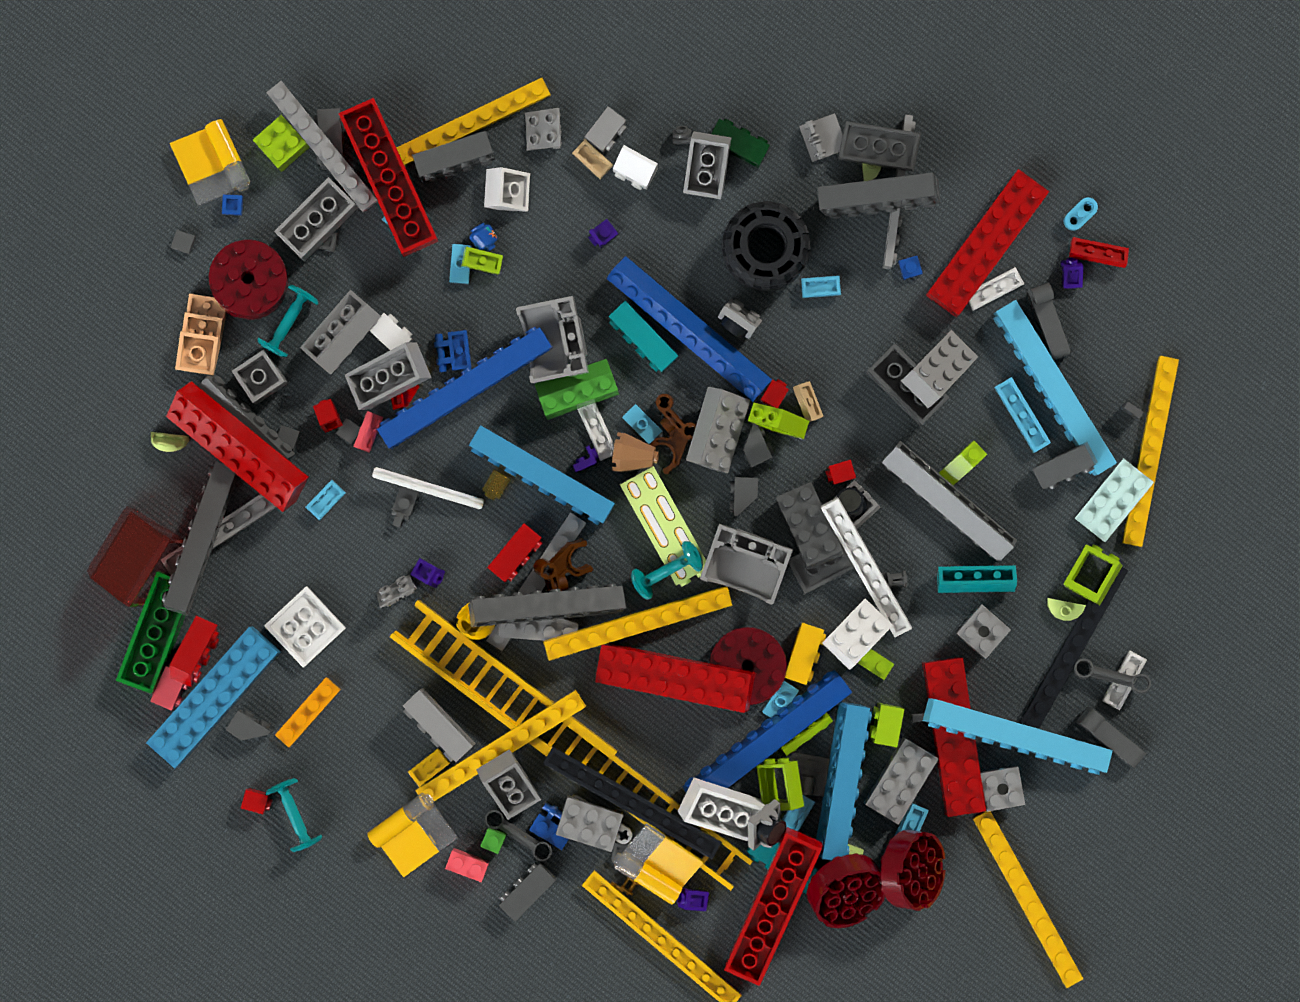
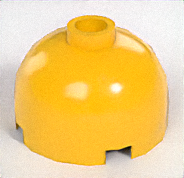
[456,602,495,640]

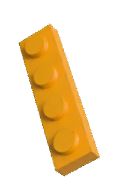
[275,677,341,748]

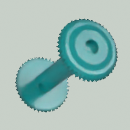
[257,285,318,358]
[631,541,703,599]
[266,778,322,852]

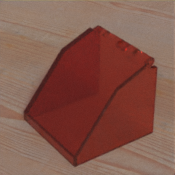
[87,506,184,607]

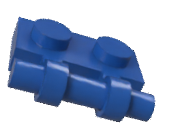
[434,330,472,373]
[529,802,568,850]

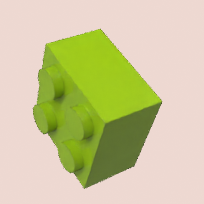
[253,115,310,172]
[868,703,904,747]

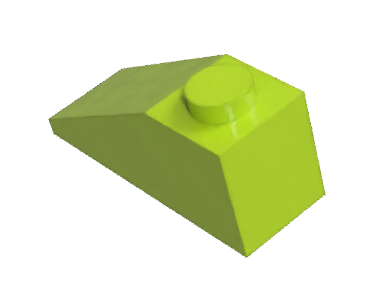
[938,441,987,485]

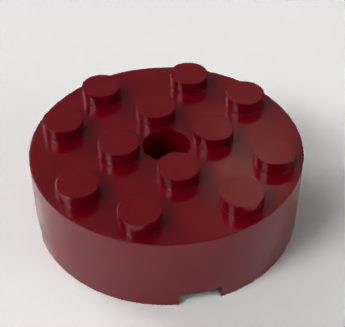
[209,240,288,320]
[709,627,787,705]
[881,830,946,911]
[807,853,886,928]

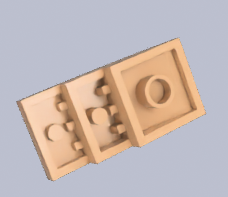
[175,294,226,375]

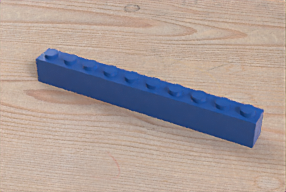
[606,256,772,402]
[377,327,553,449]
[682,670,852,793]

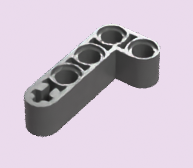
[1026,283,1071,361]
[1076,707,1146,769]

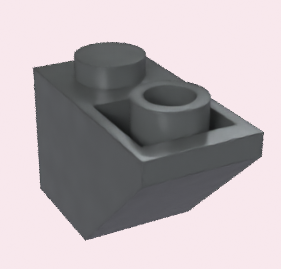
[743,424,774,468]
[730,477,758,516]
[226,709,273,740]

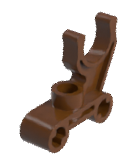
[650,394,697,474]
[533,538,593,593]

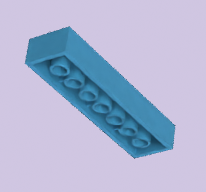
[469,425,615,525]
[146,626,281,768]
[816,702,872,860]

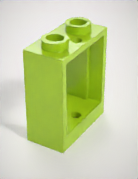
[748,403,809,439]
[1063,544,1123,606]
[756,758,804,811]

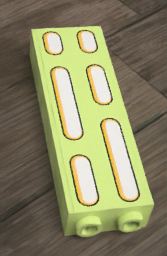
[620,466,706,587]

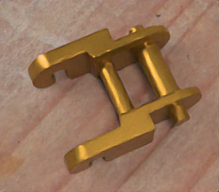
[610,868,640,895]

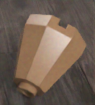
[612,432,659,472]

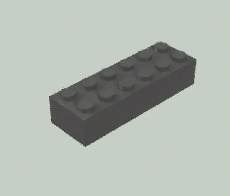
[818,172,941,219]

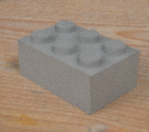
[683,131,731,199]
[476,749,541,820]
[556,796,623,852]

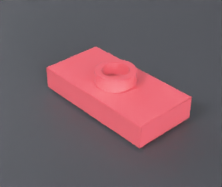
[353,411,383,453]

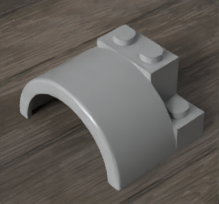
[516,296,589,383]
[700,523,792,604]

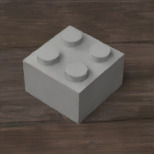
[232,350,288,405]

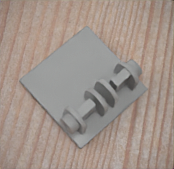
[525,108,562,151]
[799,113,843,162]
[376,574,417,608]

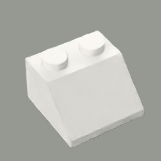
[613,145,658,190]
[484,167,530,212]

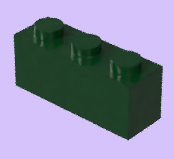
[711,119,770,169]

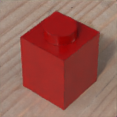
[760,379,789,408]
[313,399,343,433]
[825,460,856,485]
[241,788,273,814]

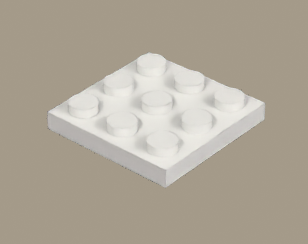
[264,586,346,668]

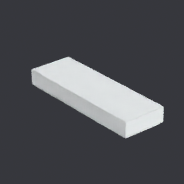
[969,267,1024,311]
[578,403,614,461]
[1102,650,1147,710]

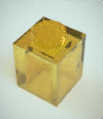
[482,470,511,500]

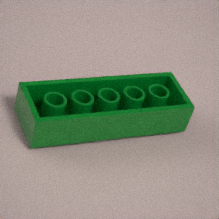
[116,572,186,694]

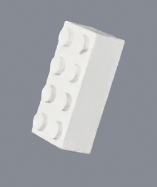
[678,778,765,841]

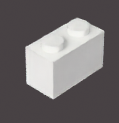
[369,313,413,350]

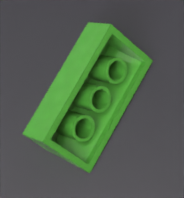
[535,359,619,420]

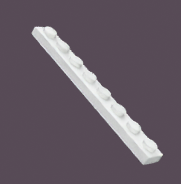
[821,497,912,637]

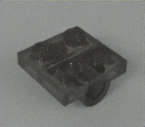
[785,752,830,797]

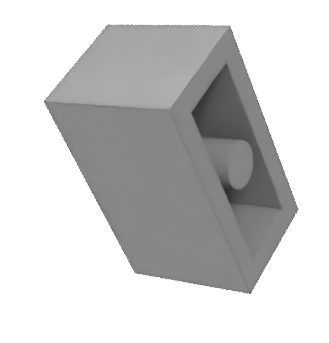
[585,107,627,154]

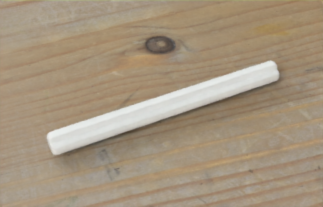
[372,467,484,509]

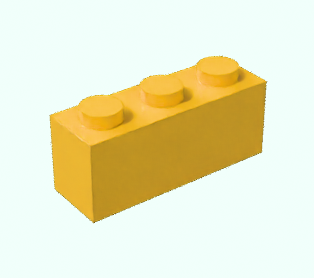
[785,622,826,685]

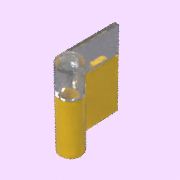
[170,119,251,206]
[367,793,458,877]
[613,823,704,905]

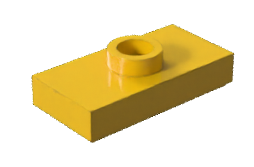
[408,748,450,787]

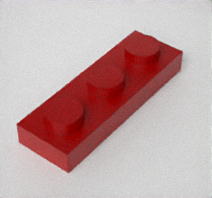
[1069,237,1129,268]

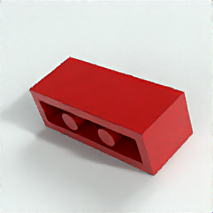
[487,523,543,582]

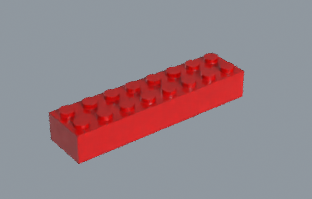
[338,98,439,257]
[926,169,1049,317]
[166,381,309,512]
[595,643,755,713]
[922,657,986,817]
[724,827,823,986]

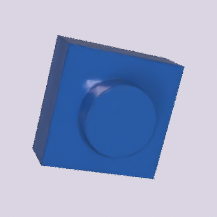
[222,194,243,216]
[898,256,923,280]

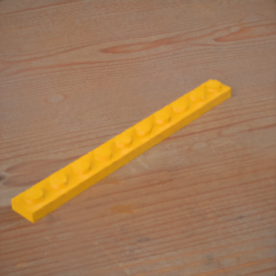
[396,78,551,166]
[1122,356,1179,547]
[543,586,732,661]
[415,690,586,806]
[972,811,1083,988]
[582,870,742,1002]

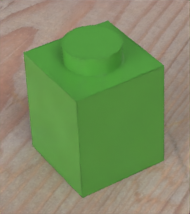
[480,827,507,854]

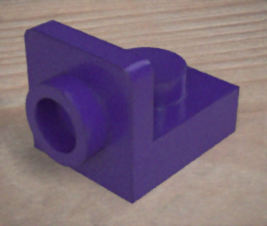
[588,219,619,249]
[1061,258,1083,289]
[573,446,599,473]
[410,558,445,588]
[677,888,709,911]

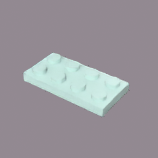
[1075,458,1154,542]

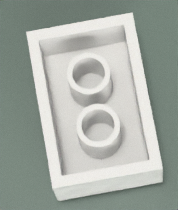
[822,599,893,670]

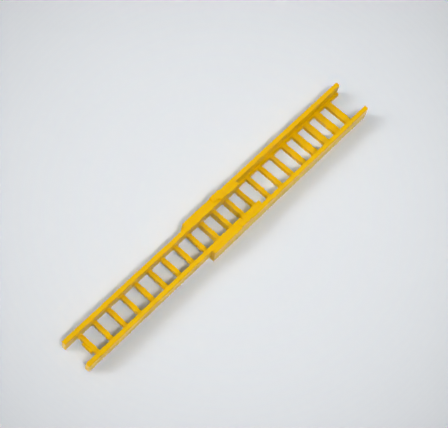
[390,600,753,891]

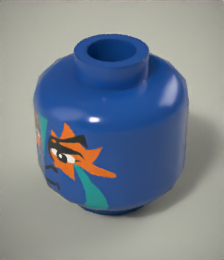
[469,223,498,252]

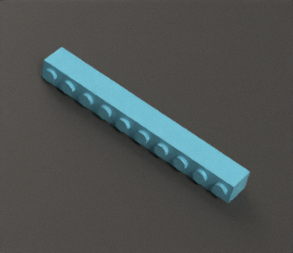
[993,300,1117,476]
[923,698,1113,775]

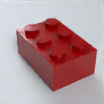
[169,616,219,687]

